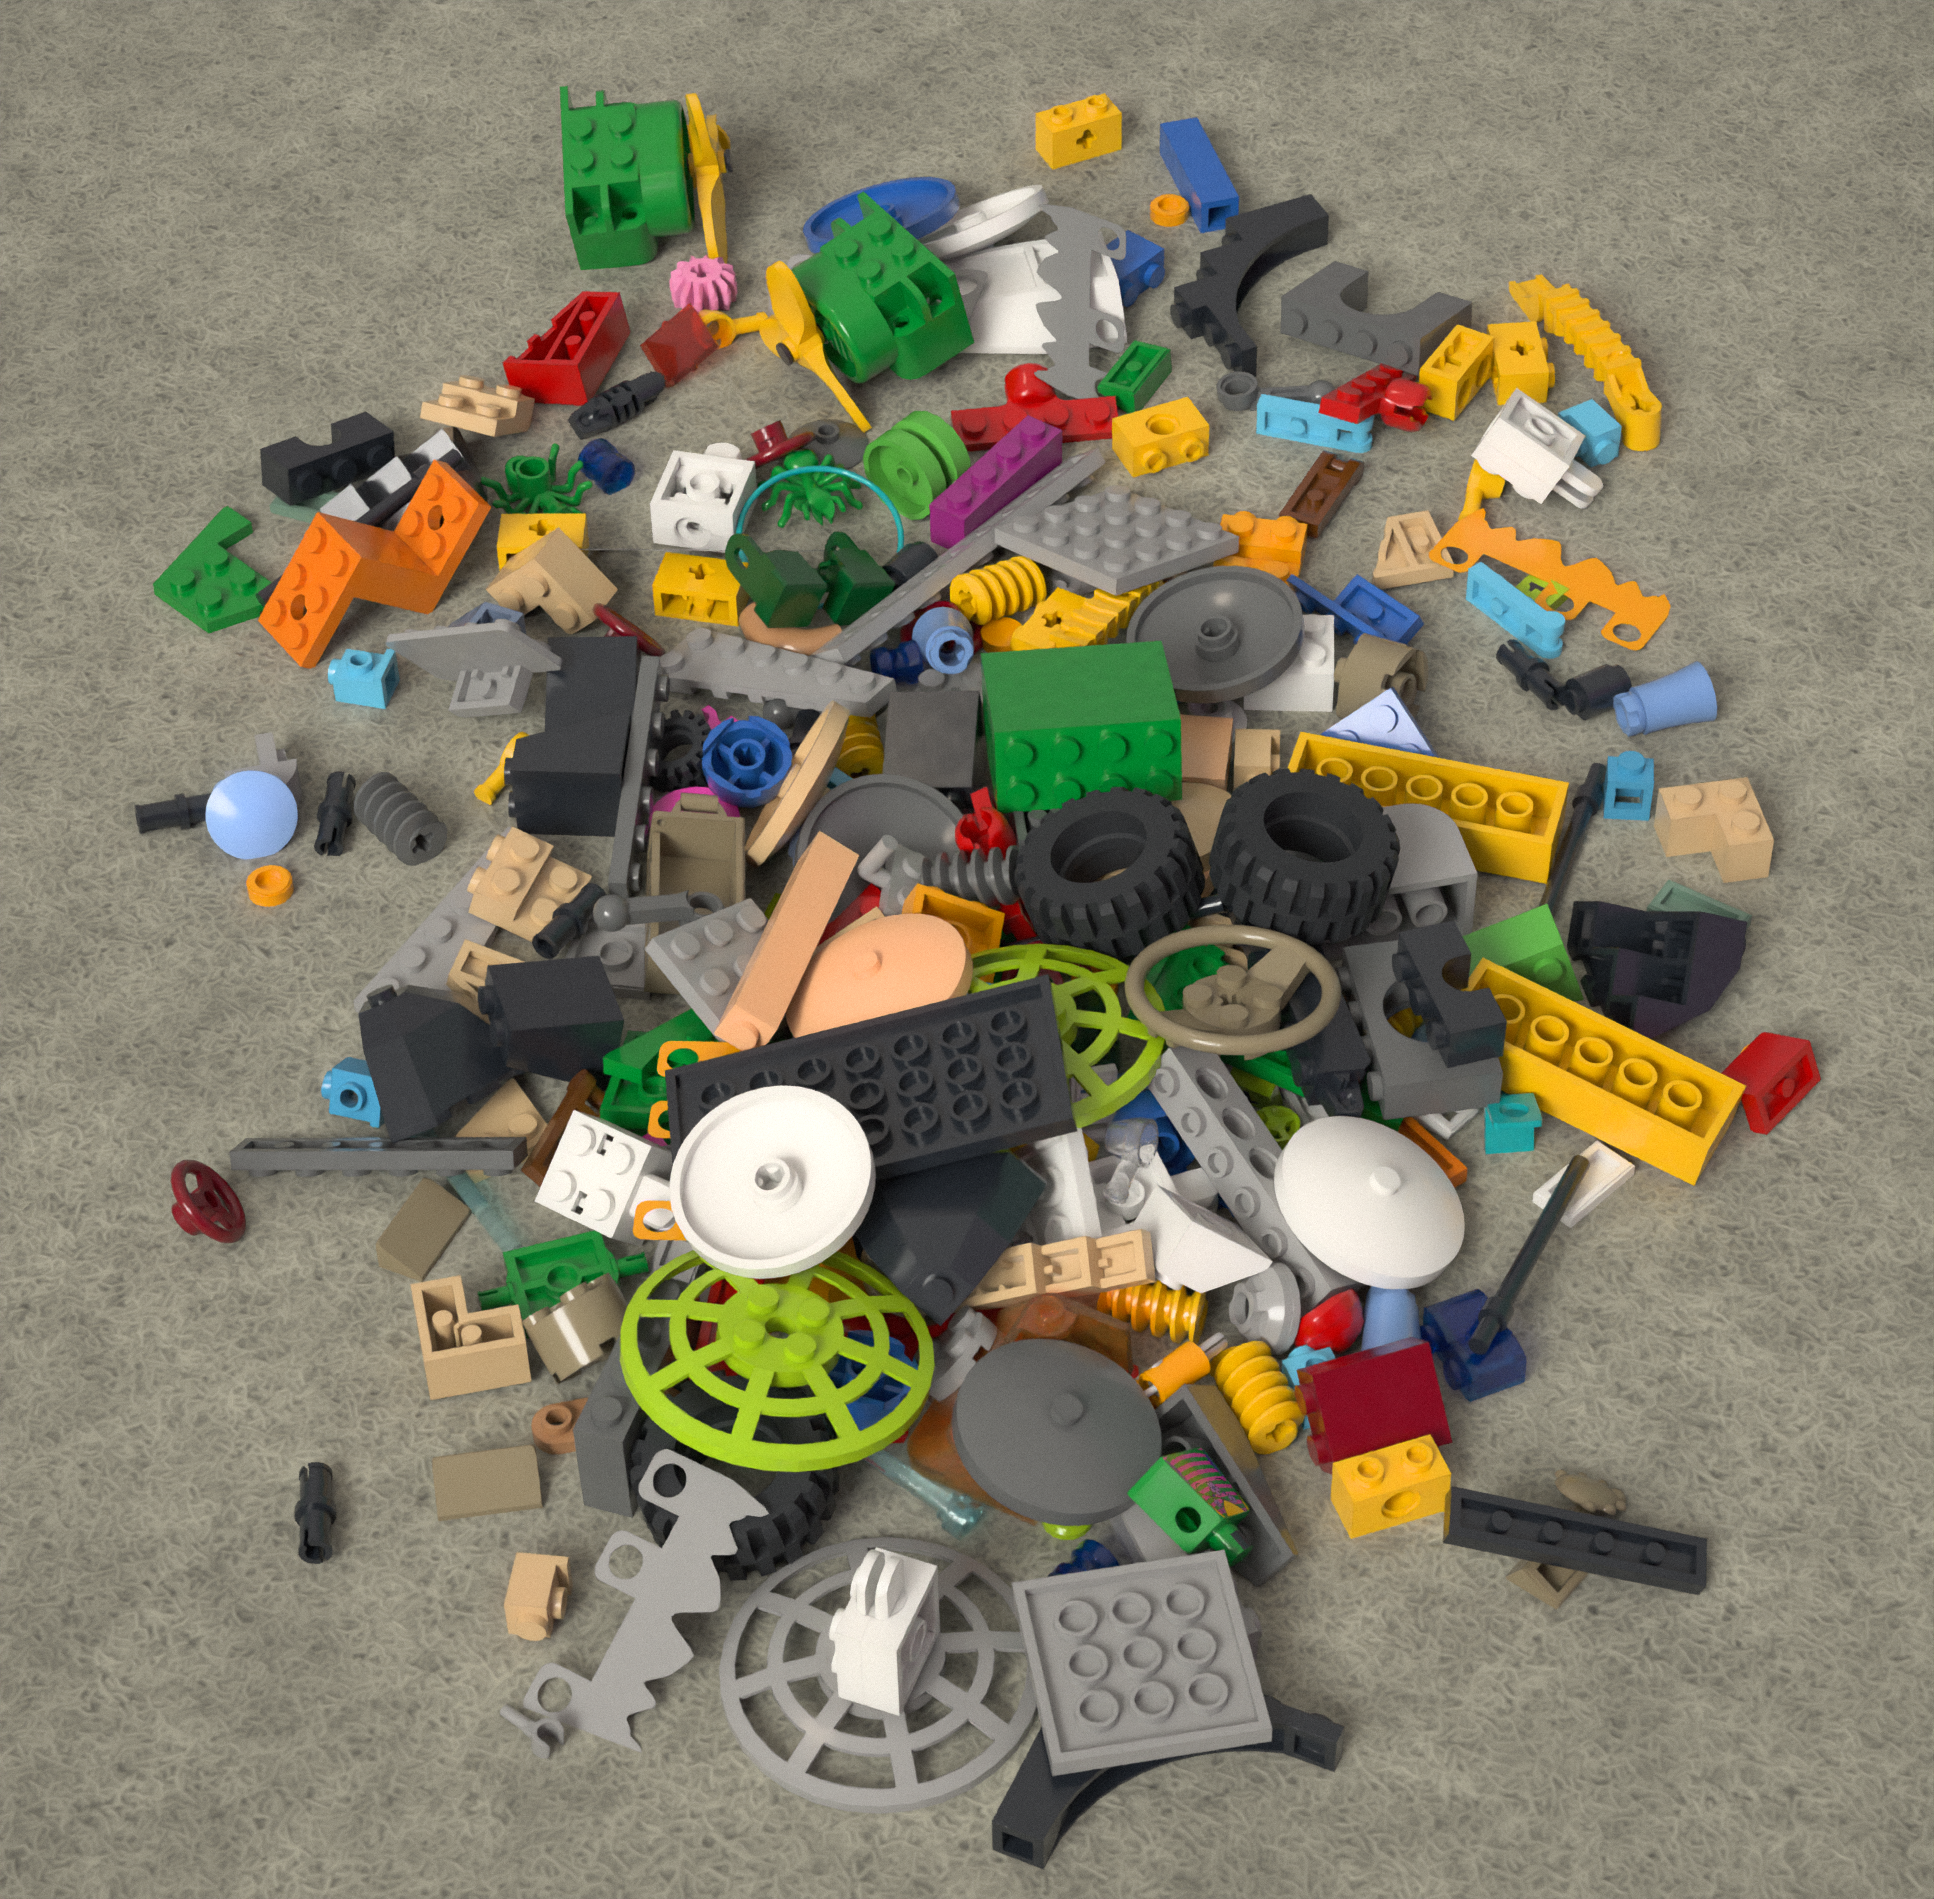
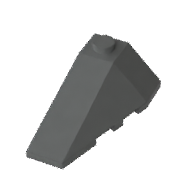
[1155,1384,1299,1587]

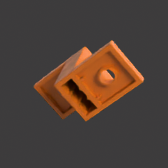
[258,459,491,669]

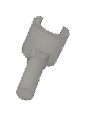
[500,1704,564,1758]

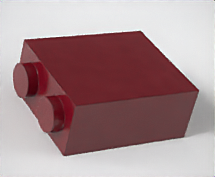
[1295,1337,1453,1475]

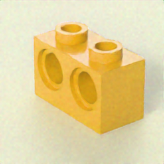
[1419,324,1494,421]

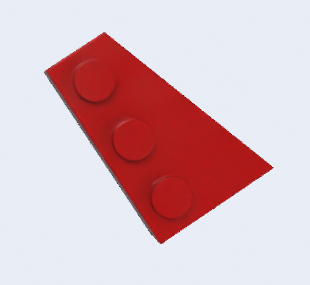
[502,291,631,406]

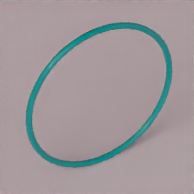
[736,466,904,609]

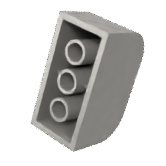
[1284,803,1477,962]

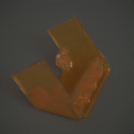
[907,1293,1134,1526]

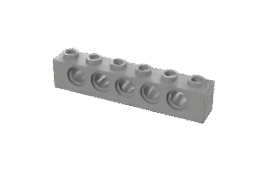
[1148,1046,1364,1317]

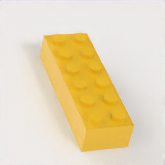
[1288,732,1569,884]
[1461,958,1746,1186]

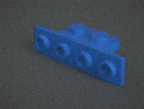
[1286,574,1424,645]

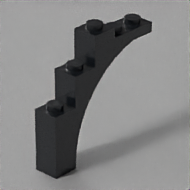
[1170,194,1329,377]
[992,1695,1345,1869]

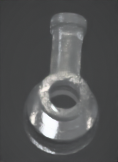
[1103,1117,1158,1204]

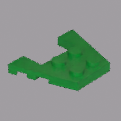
[153,506,272,634]
[603,1008,793,1085]

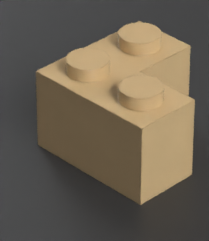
[486,527,618,635]
[1654,777,1774,883]
[410,1275,532,1400]

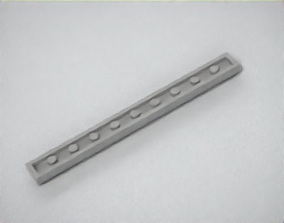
[810,448,1106,667]

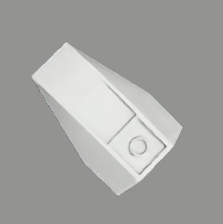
[942,232,1127,354]

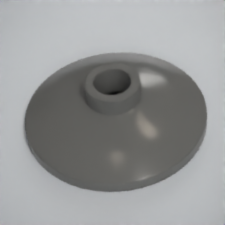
[788,419,869,474]

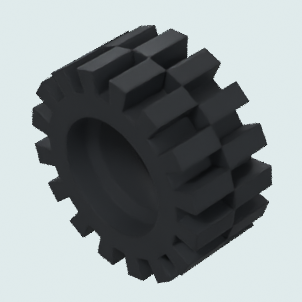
[649,710,711,793]

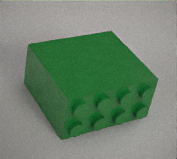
[981,641,1182,813]

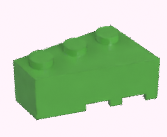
[1463,904,1584,1001]

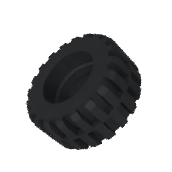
[1209,768,1400,945]
[1014,787,1205,962]
[630,1369,839,1581]

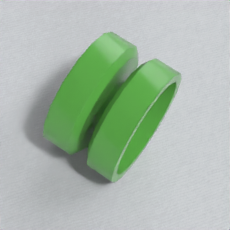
[863,411,971,520]

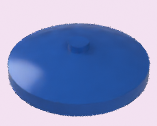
[803,177,960,254]

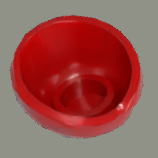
[1293,1288,1364,1355]

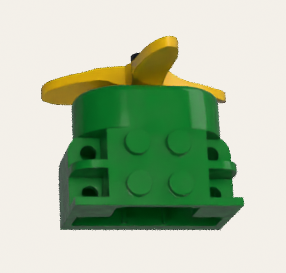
[560,86,733,270]
[759,191,975,433]

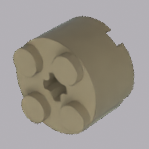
[1334,633,1428,719]
[522,1273,629,1385]

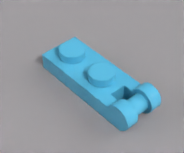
[1256,394,1374,453]
[1466,562,1565,659]

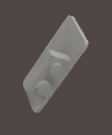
[385,619,563,718]

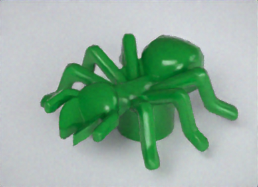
[481,443,592,514]
[757,449,863,528]

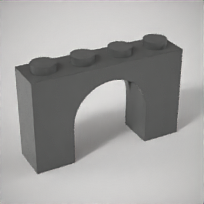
[1280,261,1473,376]
[1335,940,1503,1120]
[573,1274,702,1518]

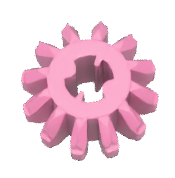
[669,254,738,315]

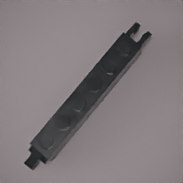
[1224,906,1371,1118]

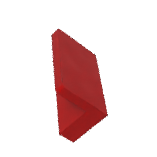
[1721,1032,1821,1135]

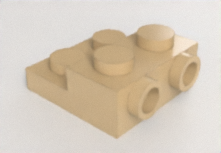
[420,375,535,437]
[467,827,592,942]

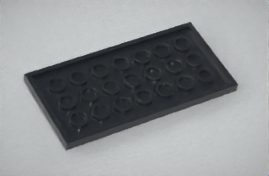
[665,974,1078,1181]

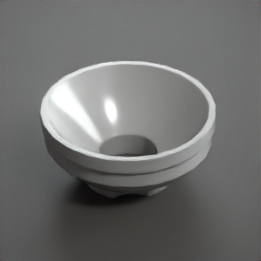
[1229,1262,1301,1355]

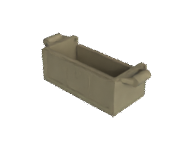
[644,792,745,995]

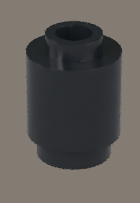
[882,541,938,593]
[1563,664,1632,720]

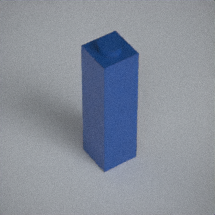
[1160,117,1239,233]

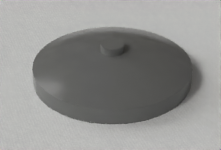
[1126,566,1305,704]
[794,774,963,924]
[952,1339,1162,1526]

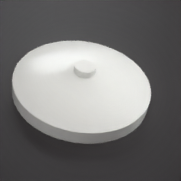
[918,185,1049,261]
[669,1086,876,1279]
[1274,1116,1465,1289]

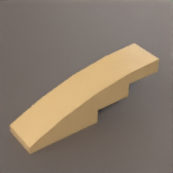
[953,1229,1156,1313]

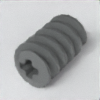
[354,772,447,866]
[920,845,1021,907]

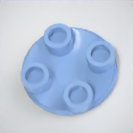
[206,770,298,860]

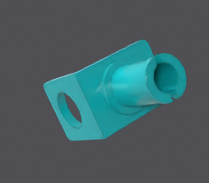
[1484,1091,1543,1154]

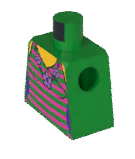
[1127,1447,1253,1567]

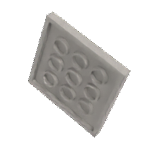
[995,485,1239,596]
[1012,1550,1272,1776]

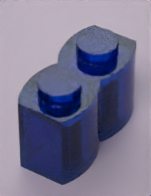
[1420,1289,1527,1402]

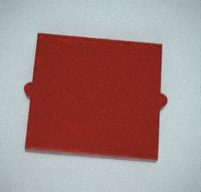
[640,303,720,388]

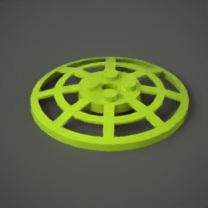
[968,944,1168,1128]
[620,1250,935,1472]

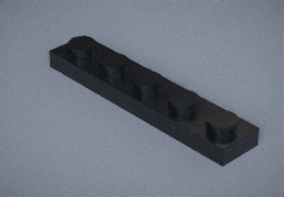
[1443,1486,1707,1595]

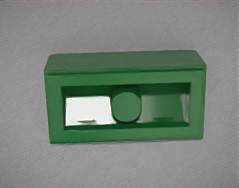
[1097,340,1172,414]

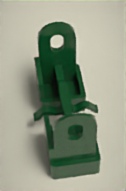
[725,531,895,628]

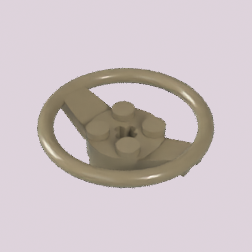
[1124,924,1342,1060]

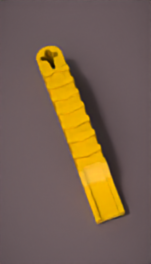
[1509,274,1662,451]
[1045,580,1168,649]

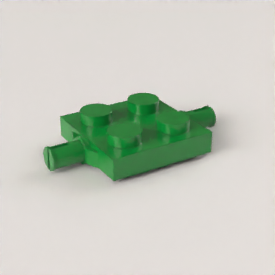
[477,1230,649,1339]

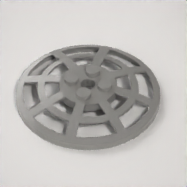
[719,1537,1038,1814]

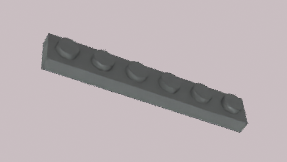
[608,656,670,898]
[229,1137,528,1177]

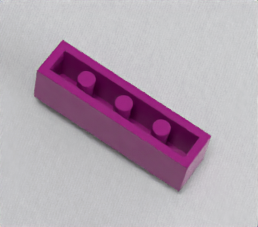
[929,415,1062,550]

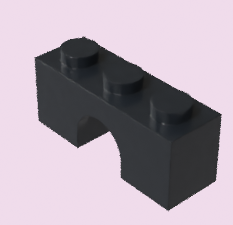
[260,411,395,506]
[1392,920,1507,1068]

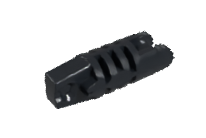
[568,371,666,440]

